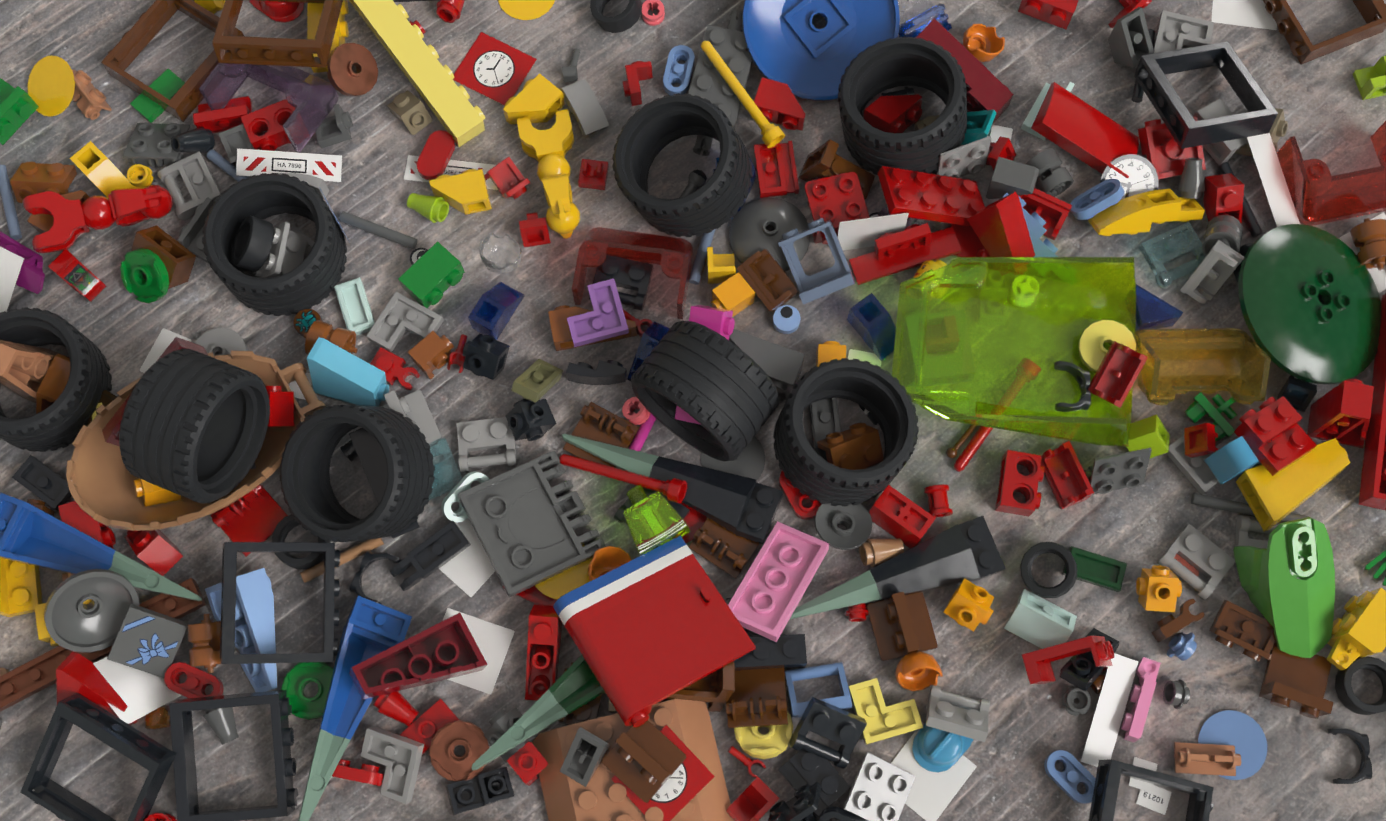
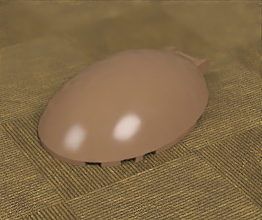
[66,351,326,531]

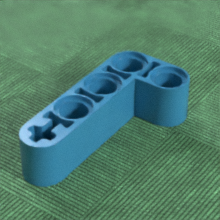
[1204,436,1261,485]

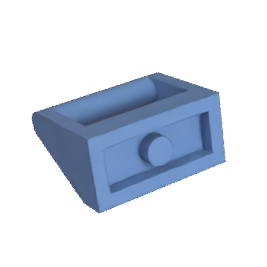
[785,662,852,718]

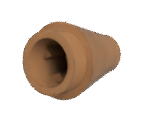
[859,538,904,567]

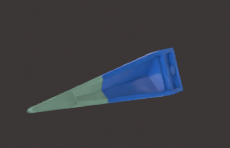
[0,493,202,601]
[298,596,412,821]

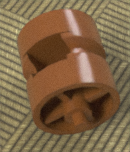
[1350,218,1386,270]
[304,320,358,355]
[187,614,221,673]

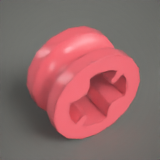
[642,0,665,26]
[622,397,650,425]

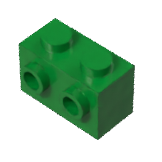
[398,241,465,308]

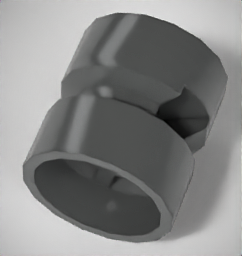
[1026,148,1074,197]
[1202,215,1243,256]

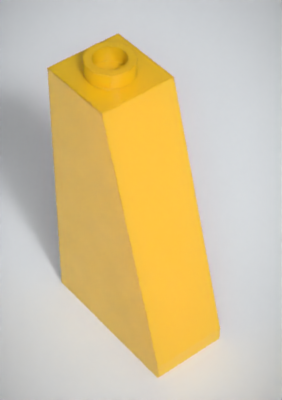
[1236,438,1351,532]

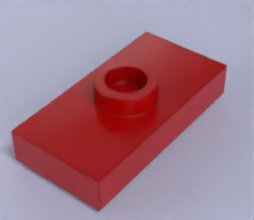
[400,698,460,756]

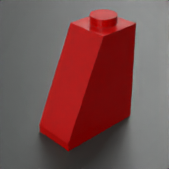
[967,191,1035,275]
[56,651,139,725]

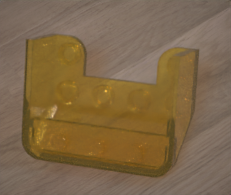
[1134,328,1271,405]

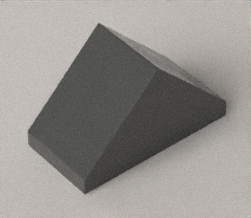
[986,157,1039,199]
[560,727,610,787]

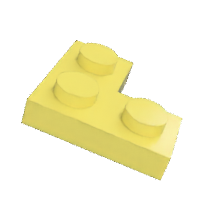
[848,678,923,745]

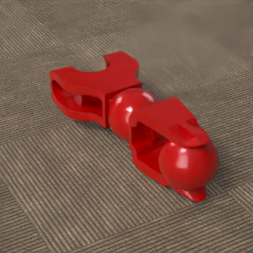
[23,185,173,253]

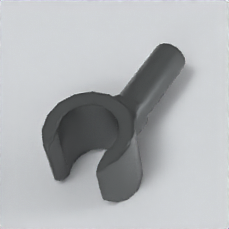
[562,48,580,83]

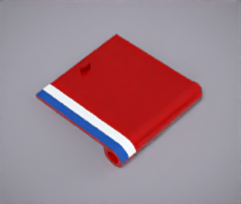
[553,536,756,727]

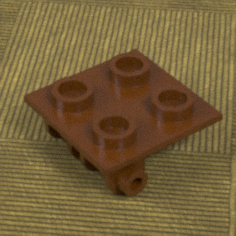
[563,402,639,468]
[688,518,760,579]
[726,667,788,728]

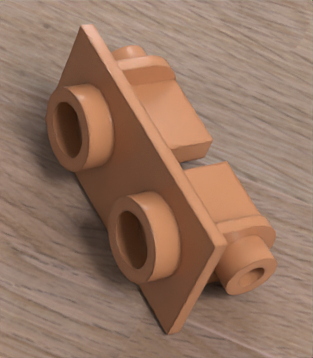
[72,70,112,120]
[1174,742,1242,776]

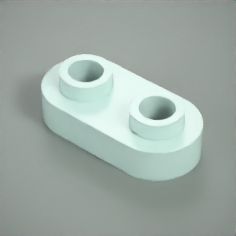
[441,471,490,522]

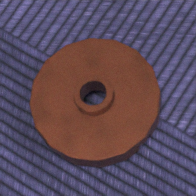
[327,42,378,96]
[429,720,489,781]

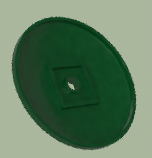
[1238,224,1381,385]

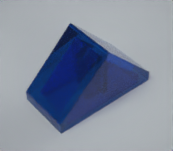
[1125,283,1183,333]

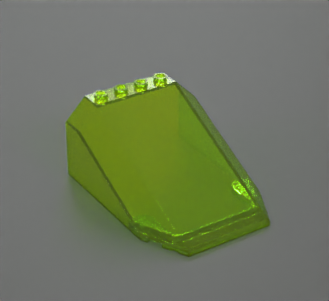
[892,257,1136,446]

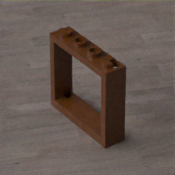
[101,0,245,122]
[212,0,343,68]
[1263,0,1386,65]

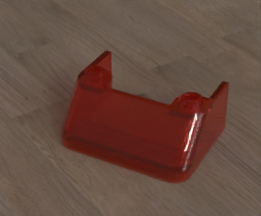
[1276,121,1386,226]
[572,227,693,320]

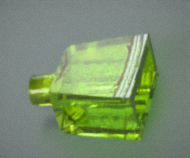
[623,485,690,556]

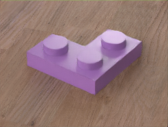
[567,279,629,347]

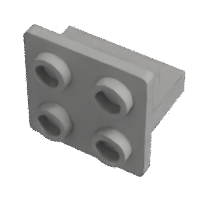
[252,221,307,278]
[381,390,442,445]

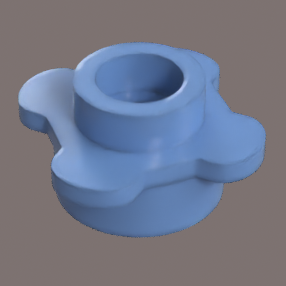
[1167,632,1197,661]

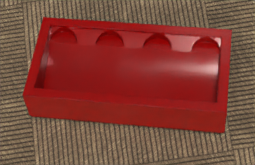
[1031,82,1139,178]

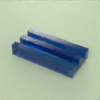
[898,3,952,38]

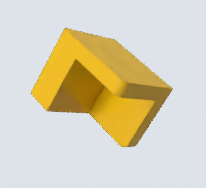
[707,247,736,284]

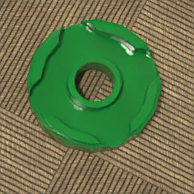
[120,248,169,303]
[281,662,334,720]

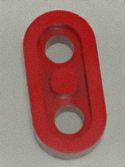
[779,471,821,520]
[164,662,224,698]
[332,759,384,786]

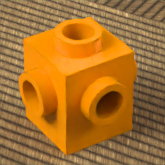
[1136,565,1182,612]
[943,578,994,632]

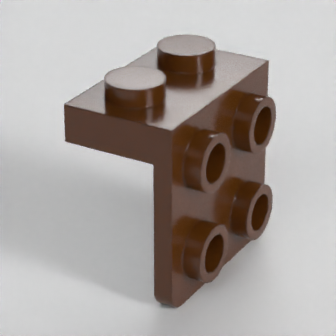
[1259,643,1334,719]

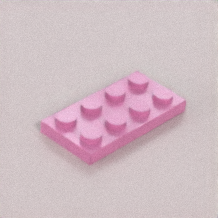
[728,521,829,642]

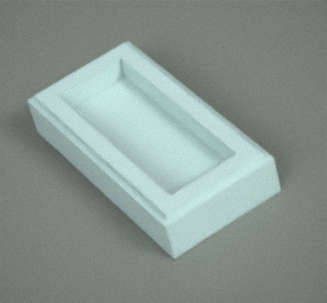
[334,277,375,336]

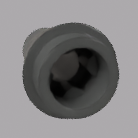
[1177,158,1206,199]
[203,707,239,745]

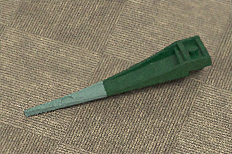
[472,654,605,770]

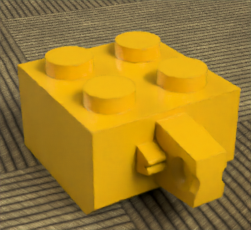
[1327,588,1386,670]

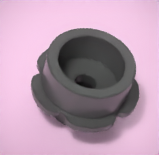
[1163,680,1190,709]
[1062,686,1091,716]

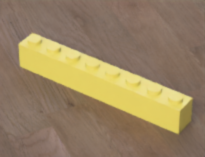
[349,0,485,147]

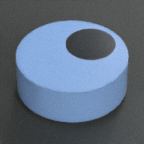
[773,305,801,334]

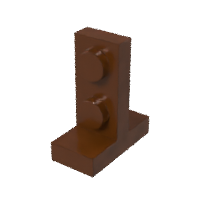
[799,139,875,199]
[667,662,735,712]

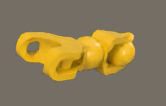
[517,109,580,239]

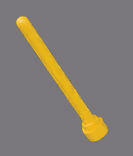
[701,41,785,148]

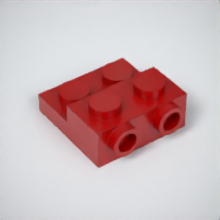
[1138,116,1206,180]
[1234,396,1317,476]

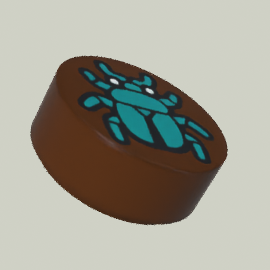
[293,309,323,337]

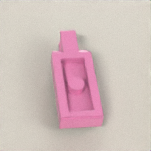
[1121,657,1161,743]

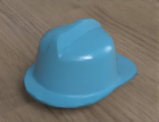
[912,723,974,773]

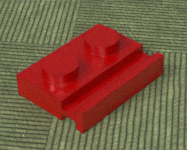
[753,141,799,198]

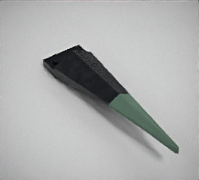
[562,434,783,544]
[789,516,1006,620]

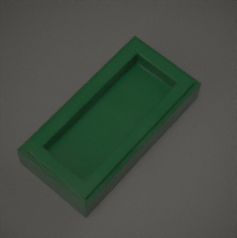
[1062,546,1127,592]

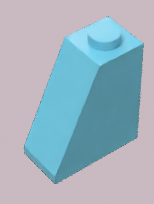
[307,337,389,407]

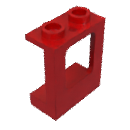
[1022,635,1115,684]

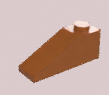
[548,305,637,351]

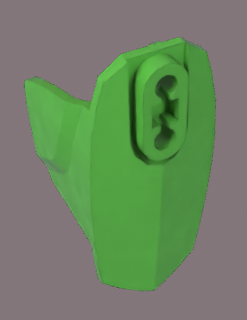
[1233,517,1335,658]

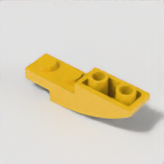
[1088,189,1205,236]

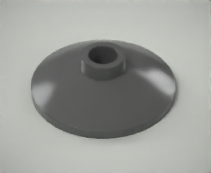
[815,503,872,550]

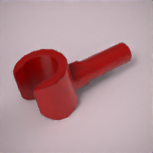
[623,309,654,338]
[447,334,467,373]
[728,746,766,778]

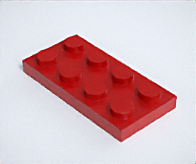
[878,166,985,226]

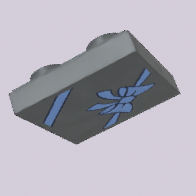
[107,603,189,678]

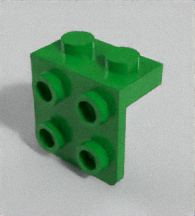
[0,79,39,145]

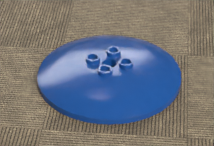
[742,0,900,101]

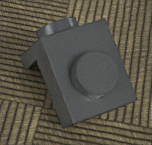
[314,104,353,148]
[218,124,255,164]

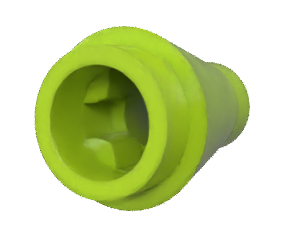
[407,193,449,223]

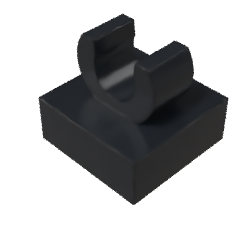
[1277,375,1317,412]

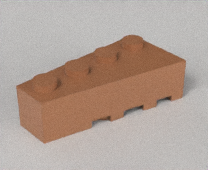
[0,340,70,403]

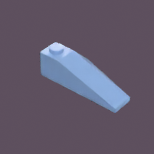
[205,568,277,692]

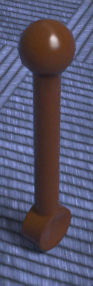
[946,412,986,458]

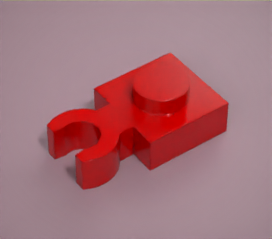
[370,347,420,390]

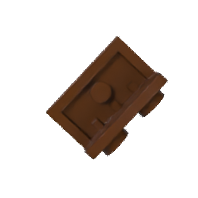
[1209,600,1276,662]

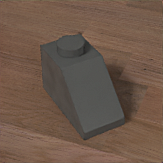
[1108,7,1154,68]

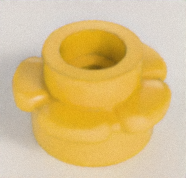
[127,164,154,189]

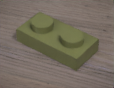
[511,359,563,403]

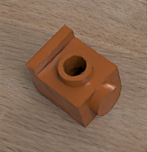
[408,331,454,380]

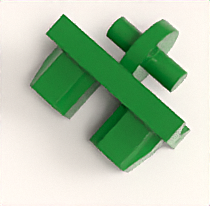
[1184,392,1237,442]

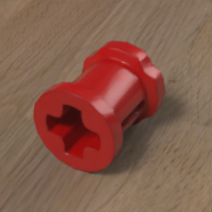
[924,484,953,518]

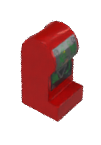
[48,249,107,302]

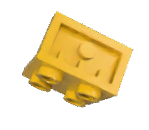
[0,557,43,617]

